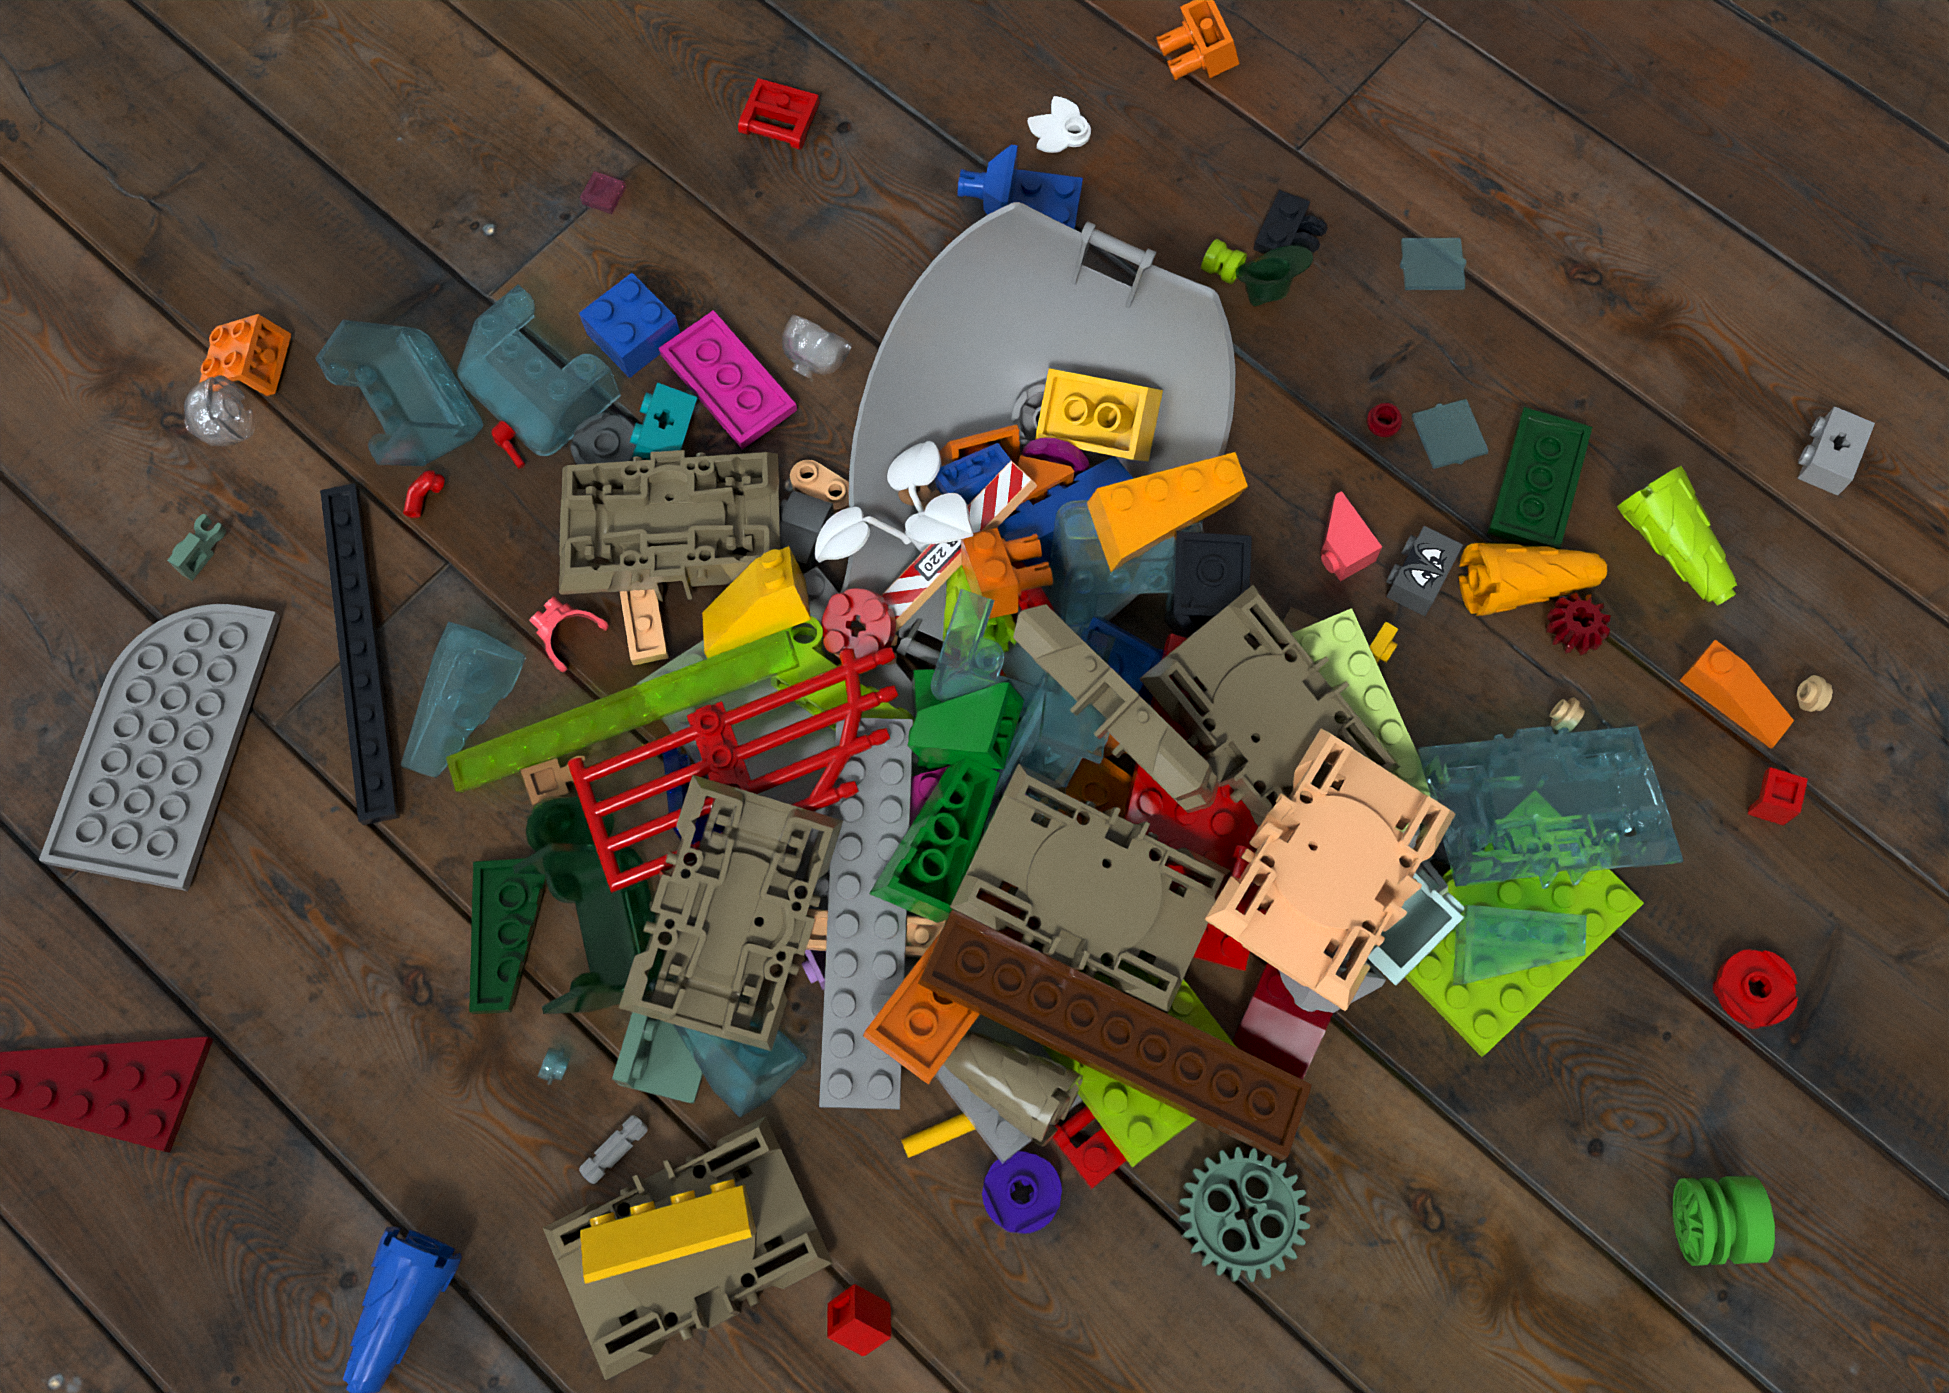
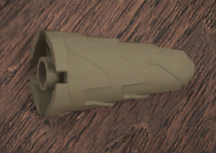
[944,1031,1083,1147]

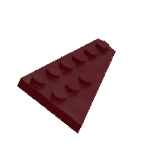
[0,1037,214,1153]

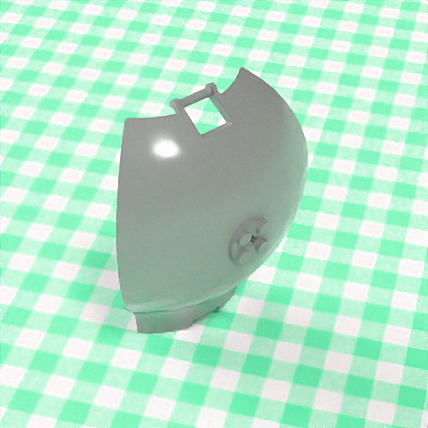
[841,202,1236,702]

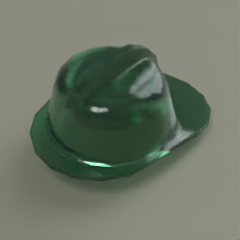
[1236,246,1313,306]
[525,796,614,855]

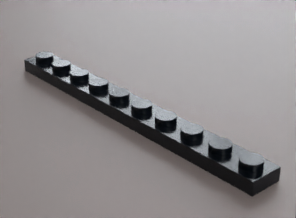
[320,483,400,825]

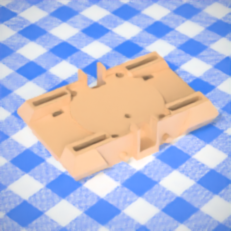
[1204,728,1456,1011]

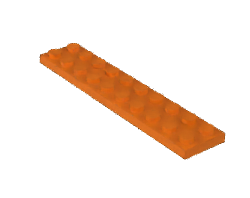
[863,744,1133,1085]

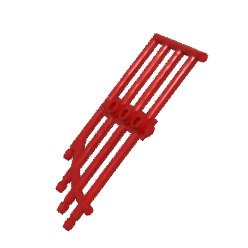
[567,647,899,893]

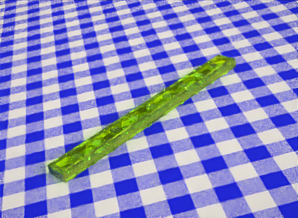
[446,630,800,793]

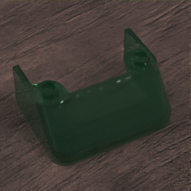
[513,843,669,1014]

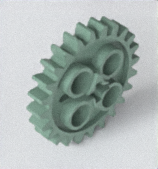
[1178,1147,1310,1283]

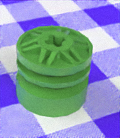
[1673,1175,1775,1266]

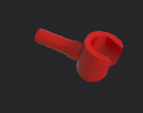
[491,421,525,469]

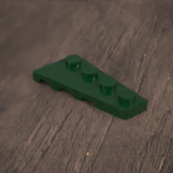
[469,857,552,1015]

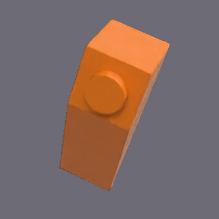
[1679,640,1794,749]

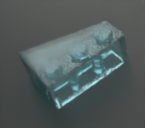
[1453,905,1587,986]

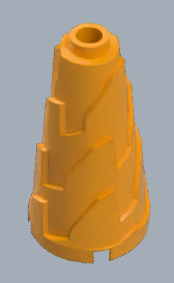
[1459,543,1607,616]

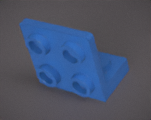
[935,443,1012,506]

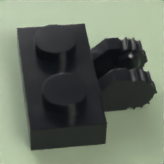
[1253,190,1328,261]

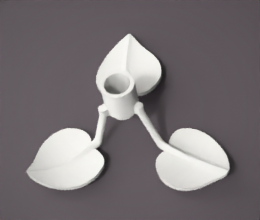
[815,441,974,563]

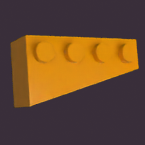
[1087,452,1248,572]

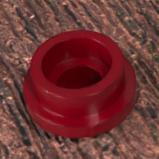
[1367,403,1402,437]

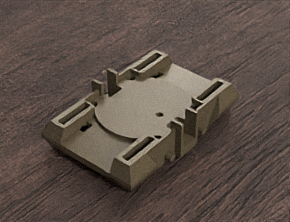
[559,450,781,601]
[1139,585,1401,827]
[1013,605,1220,813]
[950,764,1231,1014]
[618,775,843,1051]
[543,1116,833,1380]

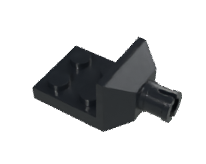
[1164,531,1252,638]

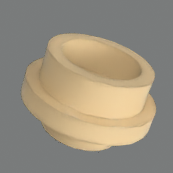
[1797,675,1833,712]
[1550,697,1585,733]

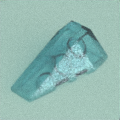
[401,621,526,778]
[649,972,807,1117]

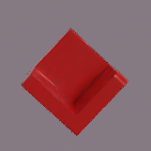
[1747,767,1808,826]
[827,1284,891,1356]

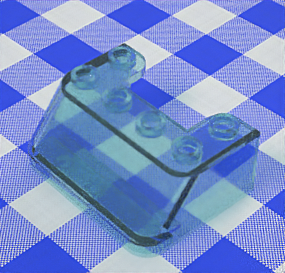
[457,284,621,456]
[315,320,483,466]
[1046,500,1204,627]

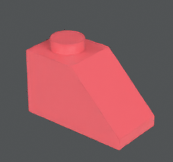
[1320,491,1382,582]

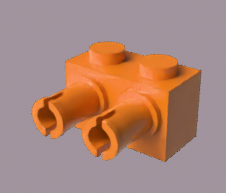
[1156,0,1239,81]
[961,528,1053,621]

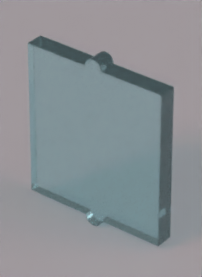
[1400,238,1466,290]
[1412,399,1489,469]

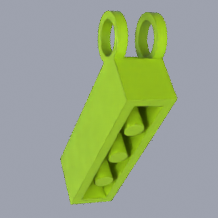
[770,616,915,732]

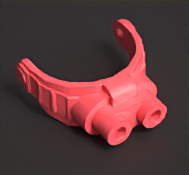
[529,596,609,672]

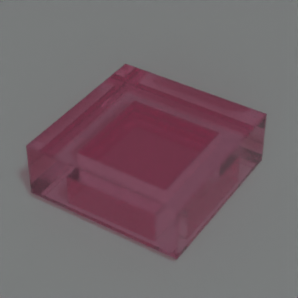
[580,171,626,214]

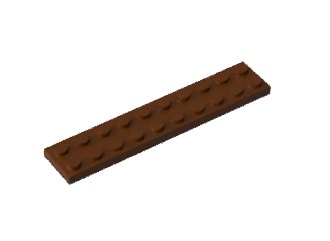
[918,909,1312,1161]

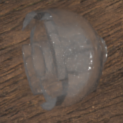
[782,315,853,379]
[184,375,255,447]

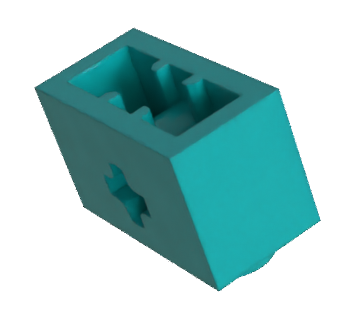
[630,383,697,460]

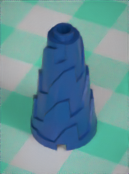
[343,1227,462,1393]

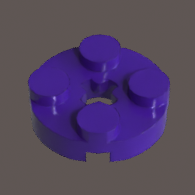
[982,1151,1062,1234]

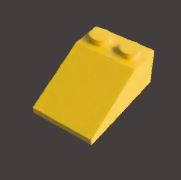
[1035,368,1163,462]
[702,546,811,658]

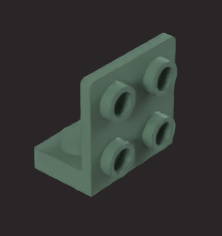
[612,1012,714,1104]

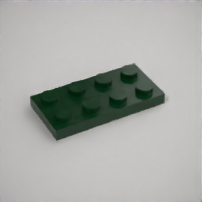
[1487,407,1593,549]

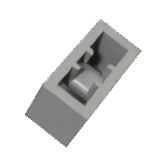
[1798,406,1875,496]

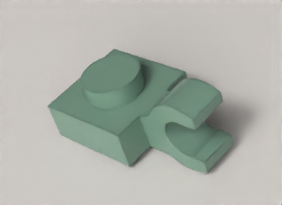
[167,514,226,581]

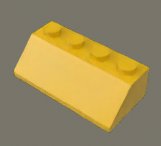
[580,1179,757,1284]

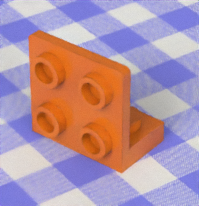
[199,314,292,396]

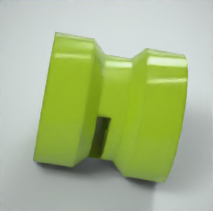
[1201,239,1247,285]

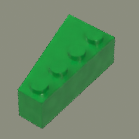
[869,758,1000,923]

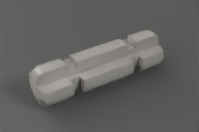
[579,1115,648,1184]

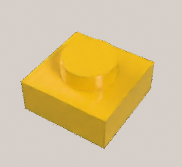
[1370,622,1398,664]

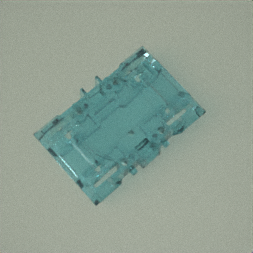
[1418,726,1683,889]

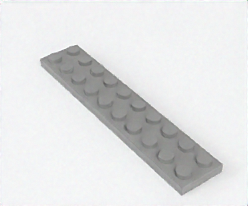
[819,718,913,1110]

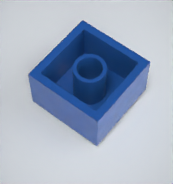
[579,273,680,378]

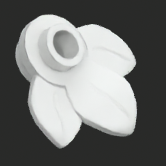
[1027,96,1091,153]

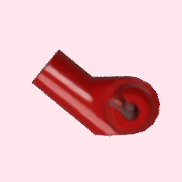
[403,470,445,518]

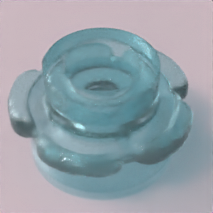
[537,1047,570,1085]

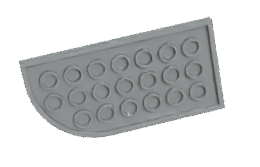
[39,604,280,891]

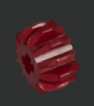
[1546,592,1611,656]

